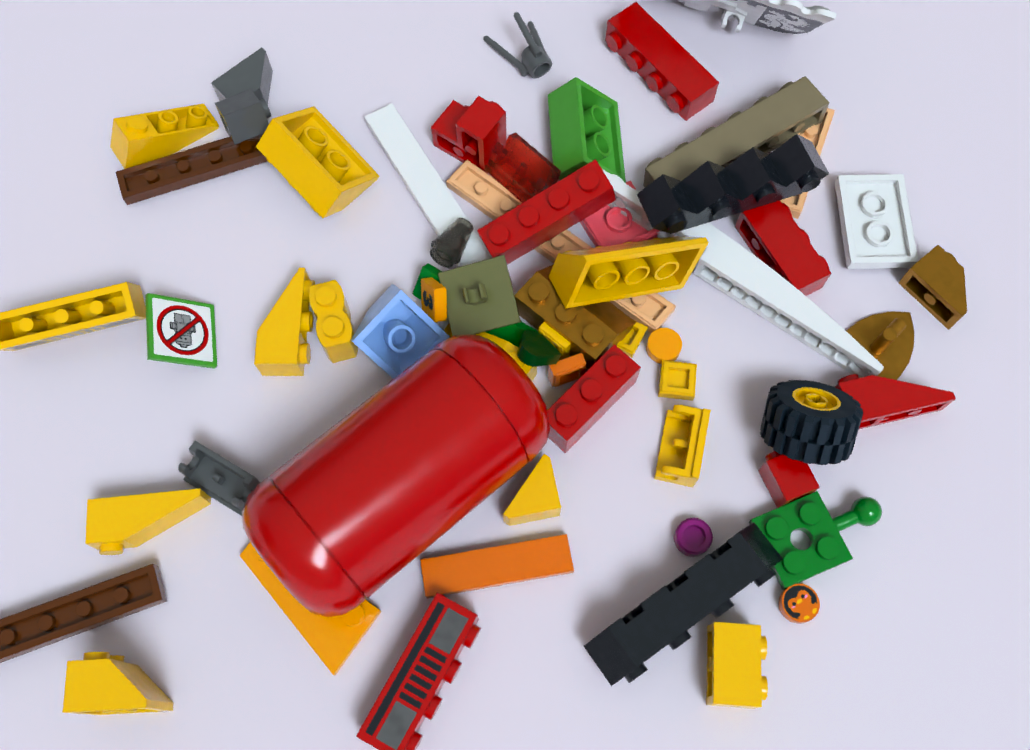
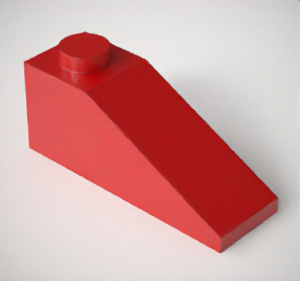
[835,374,956,429]

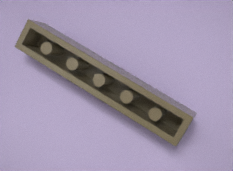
[643,76,830,187]

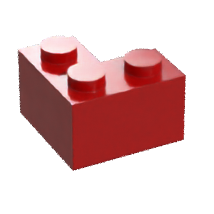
[431,96,507,173]

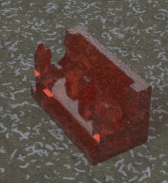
[484,132,562,203]

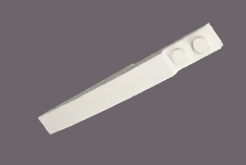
[602,169,884,378]

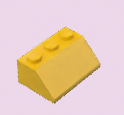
[256,106,379,218]

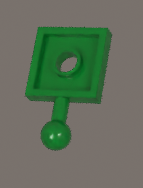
[749,491,882,590]

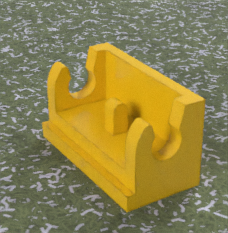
[654,405,711,488]

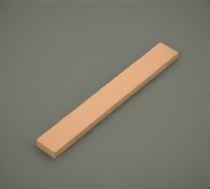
[446,160,676,333]

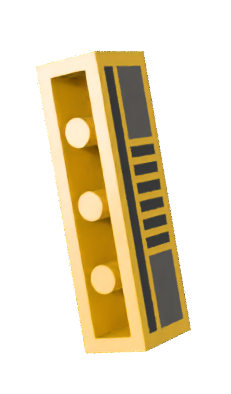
[0,282,146,351]

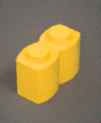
[309,280,358,363]

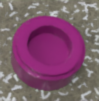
[674,518,713,557]

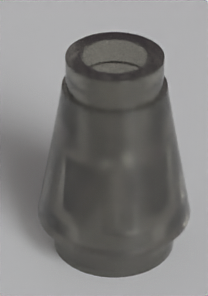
[430,218,474,268]

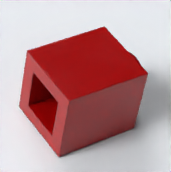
[758,451,820,508]

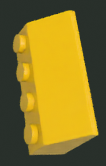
[549,236,709,309]

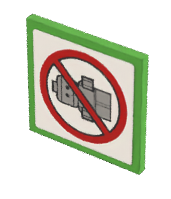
[145,293,217,369]

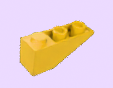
[110,104,219,169]
[254,268,315,376]

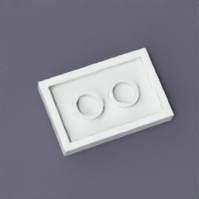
[834,174,918,269]

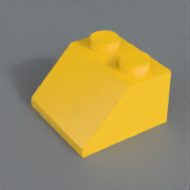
[62,652,174,715]

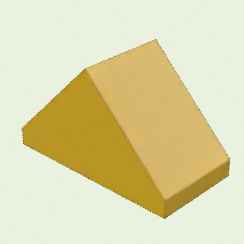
[503,454,561,526]

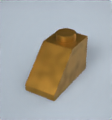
[898,245,967,330]

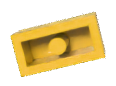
[706,622,768,709]

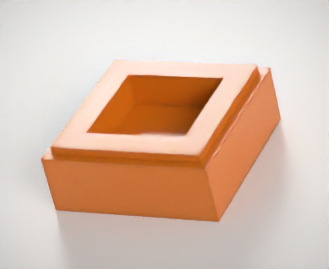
[548,353,587,387]

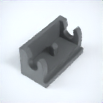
[178,441,260,516]

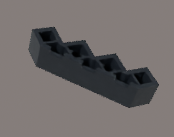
[637,134,829,234]
[584,523,783,686]

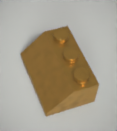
[515,264,636,369]

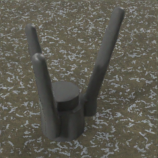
[483,12,552,79]

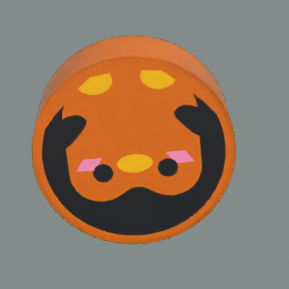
[778,584,820,624]

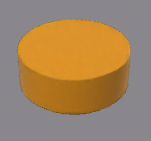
[646,328,682,364]

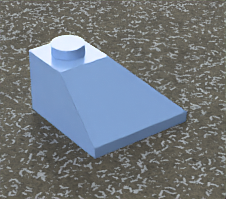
[351,284,450,379]

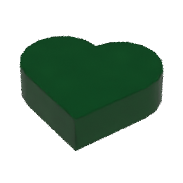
[517,330,562,367]

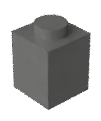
[215,89,271,144]

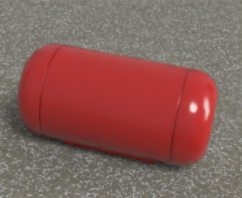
[242,334,550,617]

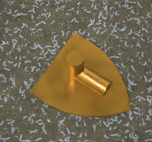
[846,312,914,380]

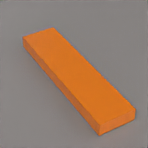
[420,534,574,599]

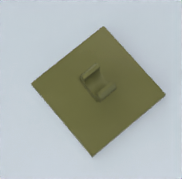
[438,255,521,336]

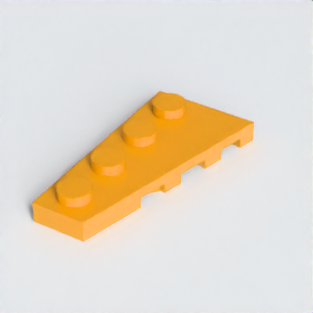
[240,542,381,676]

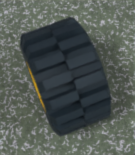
[760,380,863,465]

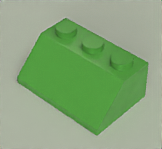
[548,77,626,183]

